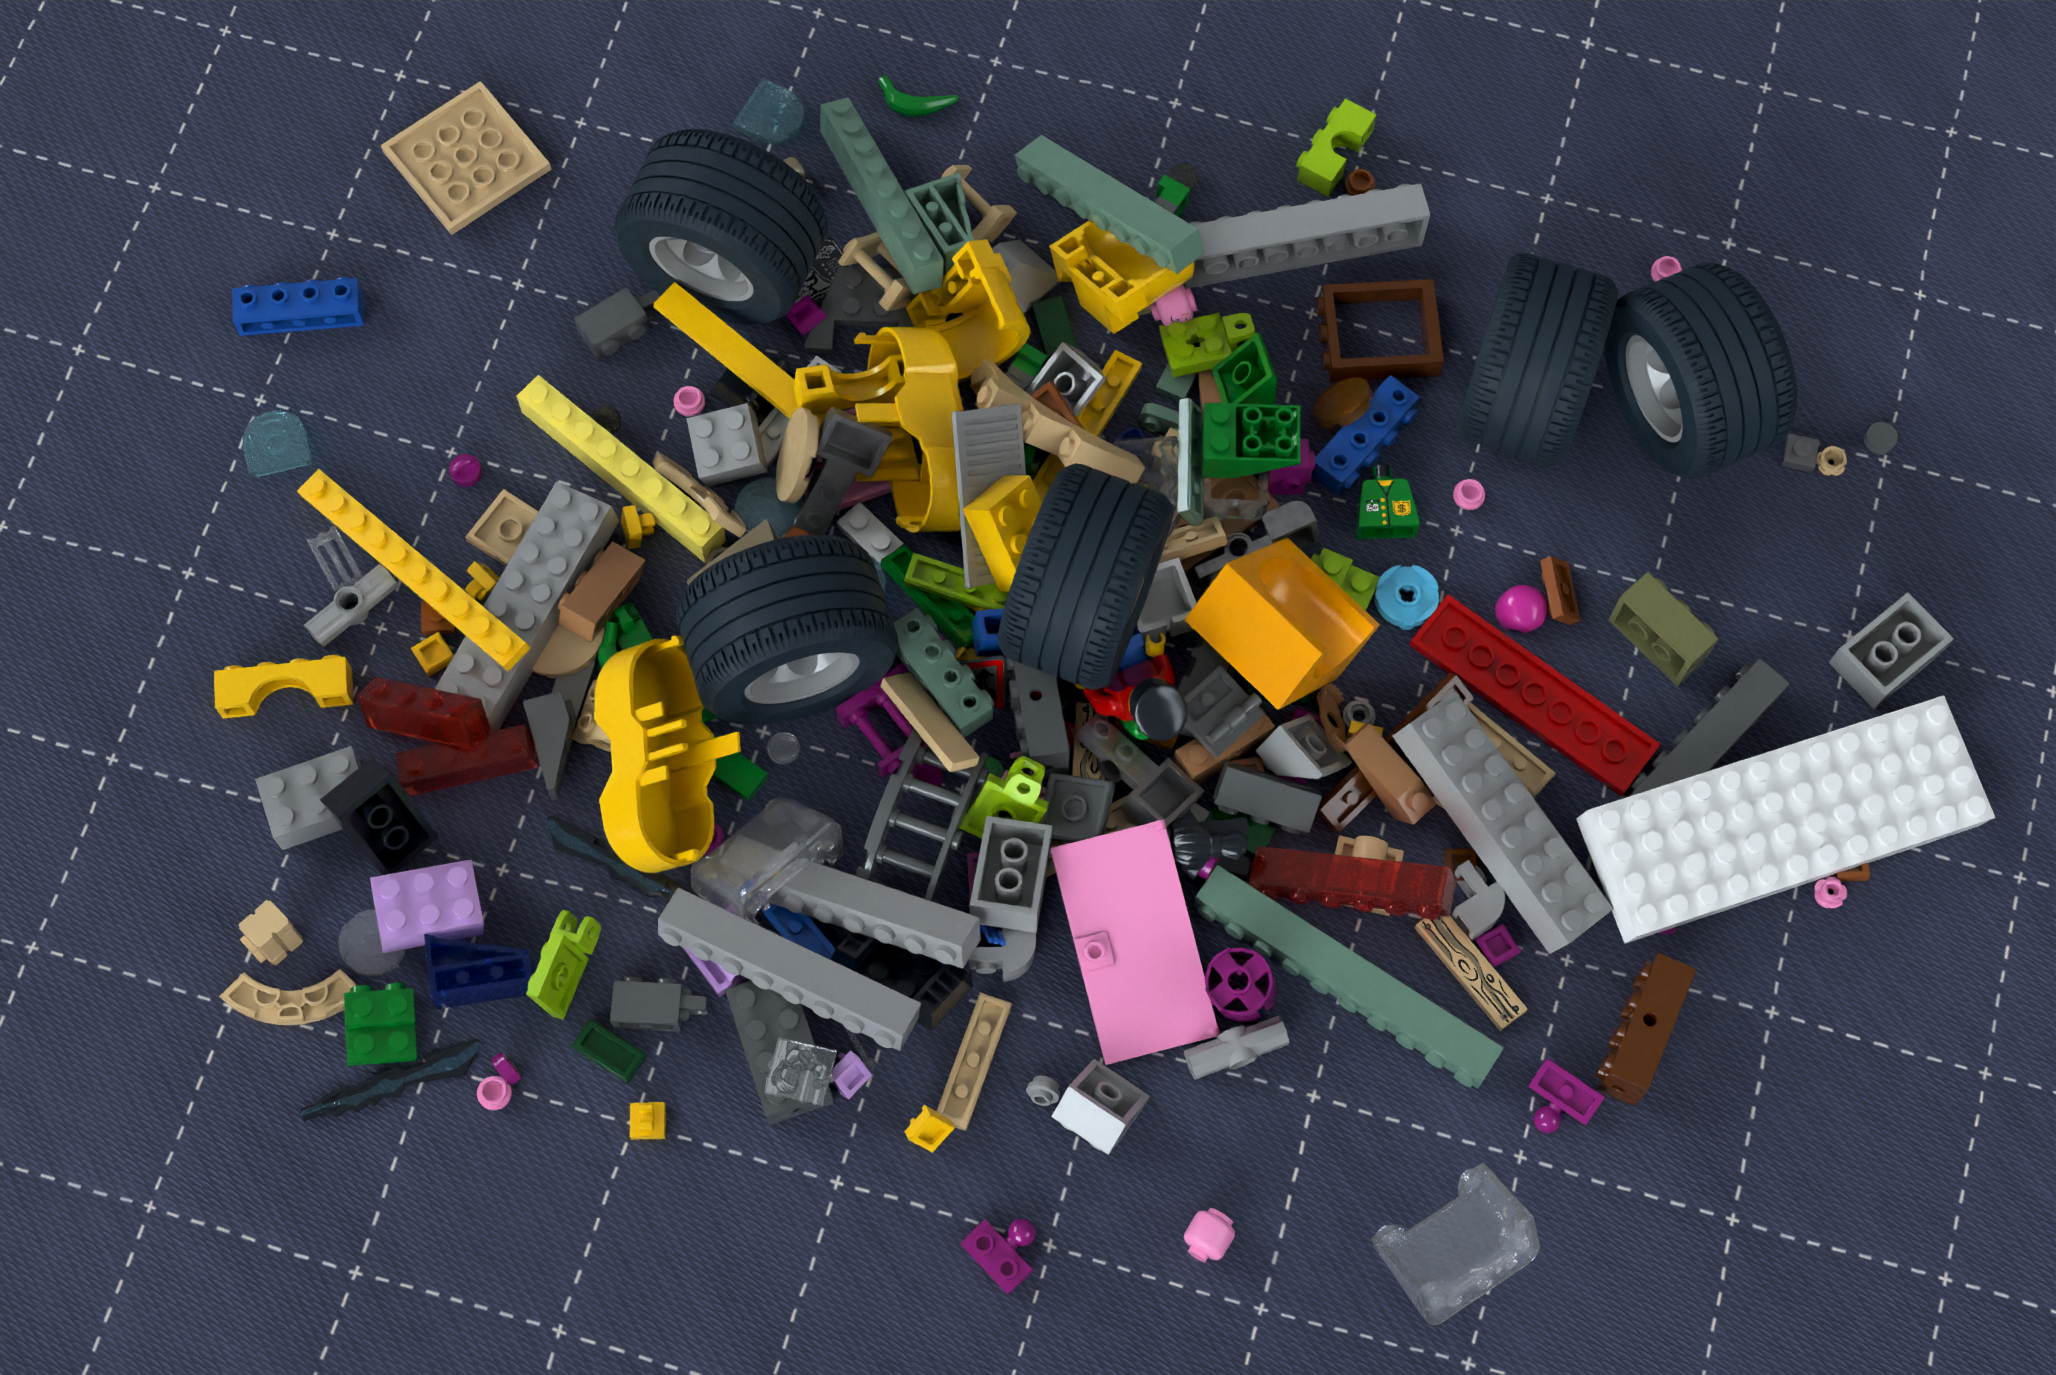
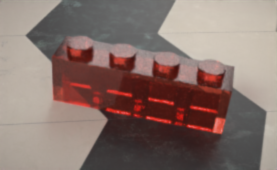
[356,677,491,750]
[395,724,538,796]

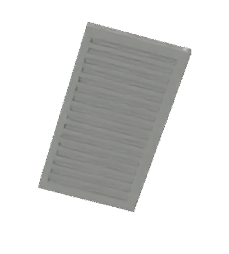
[951,404,1026,589]

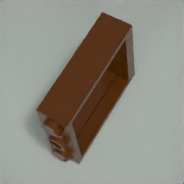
[1316,279,1444,382]

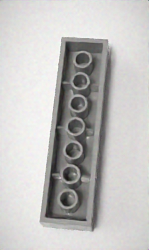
[1184,183,1430,288]
[428,481,619,739]
[1392,691,1613,954]

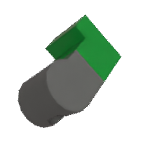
[1155,174,1190,217]
[1005,343,1048,392]

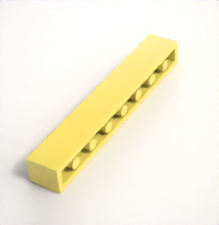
[516,375,726,563]

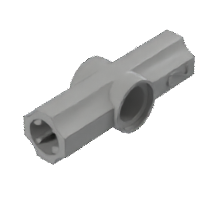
[304,564,399,647]
[1184,1016,1290,1080]

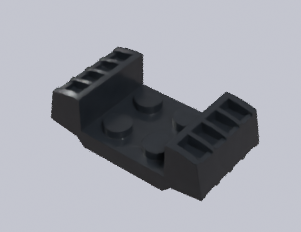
[830,932,973,1031]

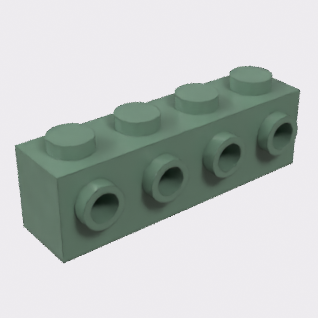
[894,608,995,738]

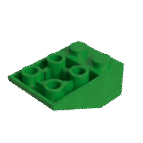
[1201,403,1301,478]

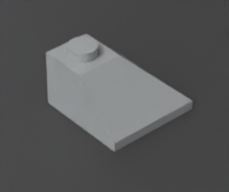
[992,239,1061,315]
[1026,342,1106,417]
[1256,714,1352,779]

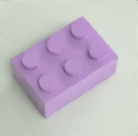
[370,860,484,953]

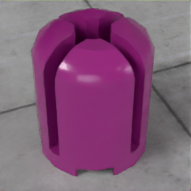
[1205,948,1277,1023]

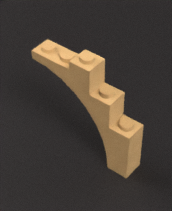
[970,359,1146,484]

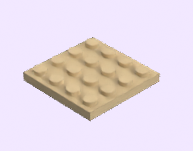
[381,81,552,235]

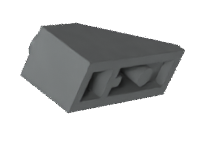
[523,691,576,801]

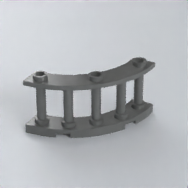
[855,729,990,904]

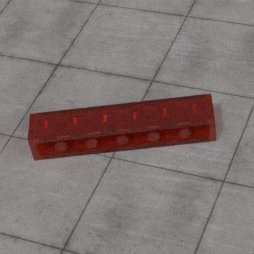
[1249,846,1457,920]

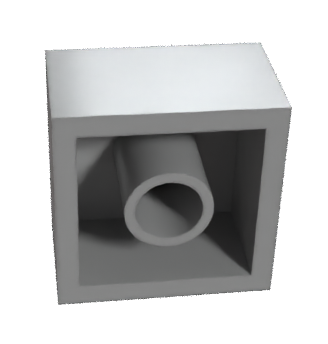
[686,403,768,487]

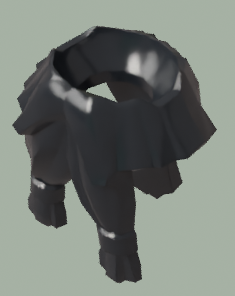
[1170,808,1250,883]

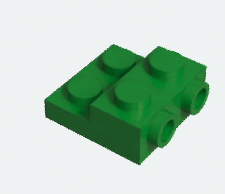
[344,983,417,1066]

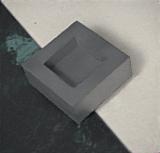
[1781,433,1819,473]

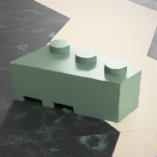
[904,172,973,276]

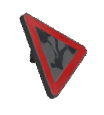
[958,656,1006,711]

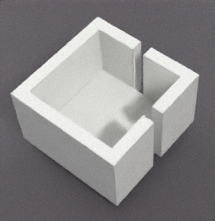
[1135,558,1196,646]

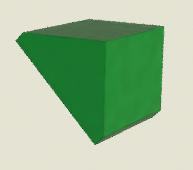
[1212,332,1277,405]

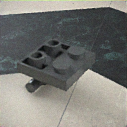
[1184,665,1265,759]

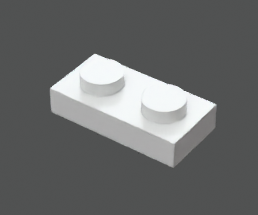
[837,502,903,568]

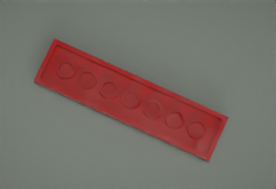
[1409,594,1661,796]

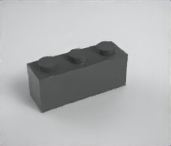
[1213,760,1322,834]

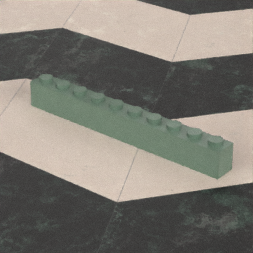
[1194,865,1504,1089]

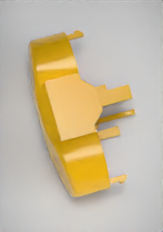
[854,327,964,532]
[594,635,741,873]

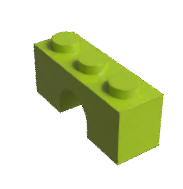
[1296,98,1377,197]

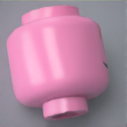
[1150,284,1198,326]
[1184,1208,1235,1263]

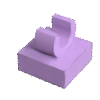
[825,1051,872,1100]

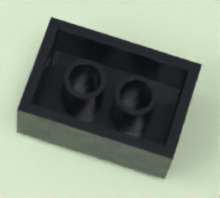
[320,757,439,875]

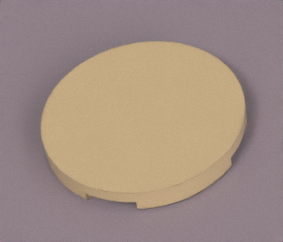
[776,407,819,504]
[532,625,606,678]

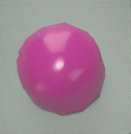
[1495,585,1548,634]

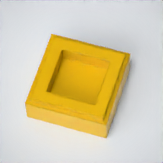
[411,632,454,677]

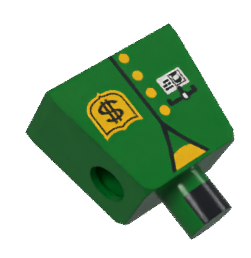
[1355,465,1420,539]

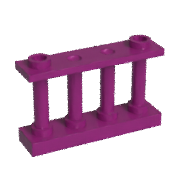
[836,636,945,778]

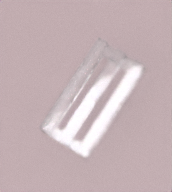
[306,525,363,593]

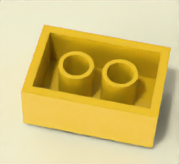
[962,475,1042,592]

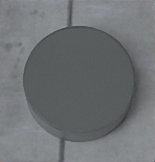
[1864,422,1898,455]

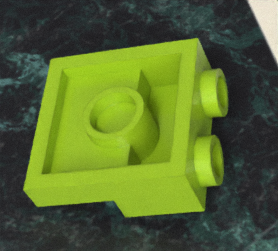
[1311,548,1380,611]

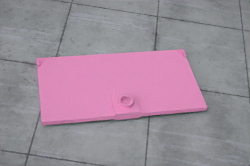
[1050,819,1220,1065]

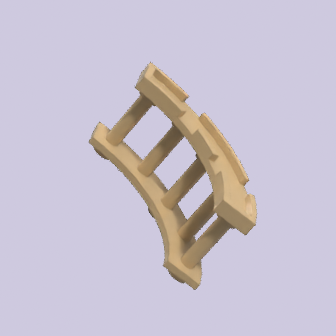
[838,165,1017,311]

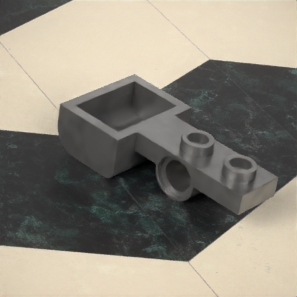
[793,407,893,535]
[1195,501,1321,588]
[1075,713,1204,830]

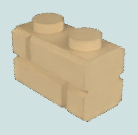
[239,900,303,966]

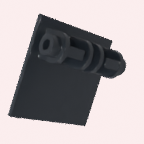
[709,358,795,424]

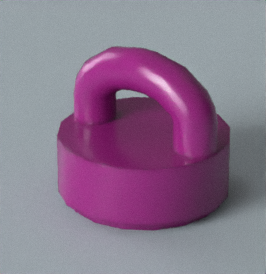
[449,454,482,487]

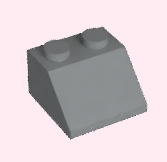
[1051,1059,1150,1155]

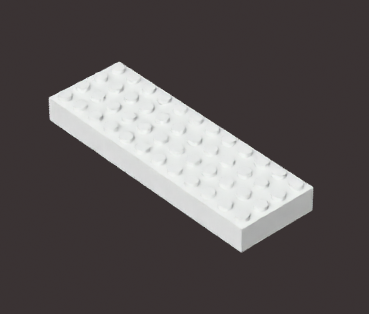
[1576,695,1996,944]

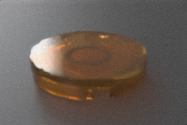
[1313,377,1374,428]

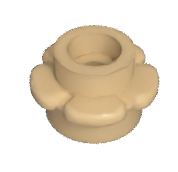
[1816,446,1847,476]

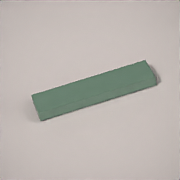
[1178,398,1203,526]

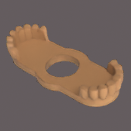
[1317,683,1347,753]

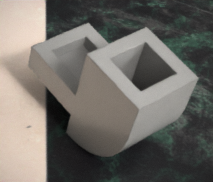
[1451,860,1505,942]
[969,928,1036,982]

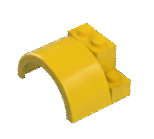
[1049,220,1194,334]
[906,239,1030,383]

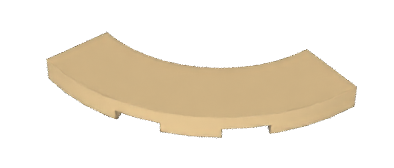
[653,453,747,538]
[219,969,358,1025]

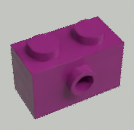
[1265,439,1315,495]

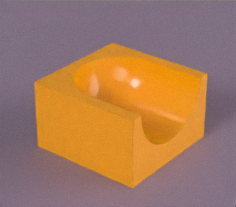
[1185,538,1380,710]

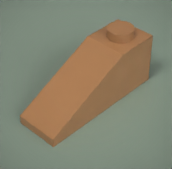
[1343,723,1437,825]

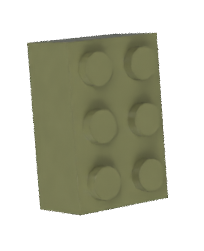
[1608,572,1719,687]

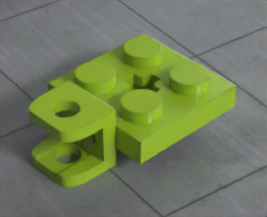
[1159,313,1255,378]
[960,756,1049,839]
[526,910,601,1020]

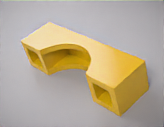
[793,354,906,414]
[214,655,353,719]

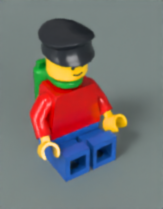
[1074,629,1188,740]

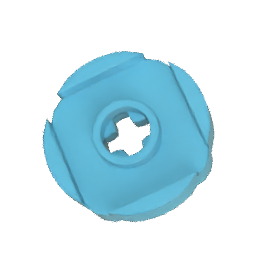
[1374,565,1439,630]

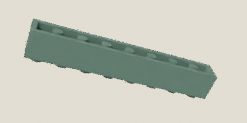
[820,97,944,295]
[1014,135,1205,274]

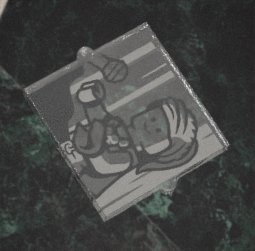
[764,1037,837,1107]

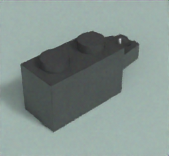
[574,287,660,360]
[610,977,709,1032]

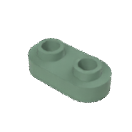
[1139,403,1179,434]

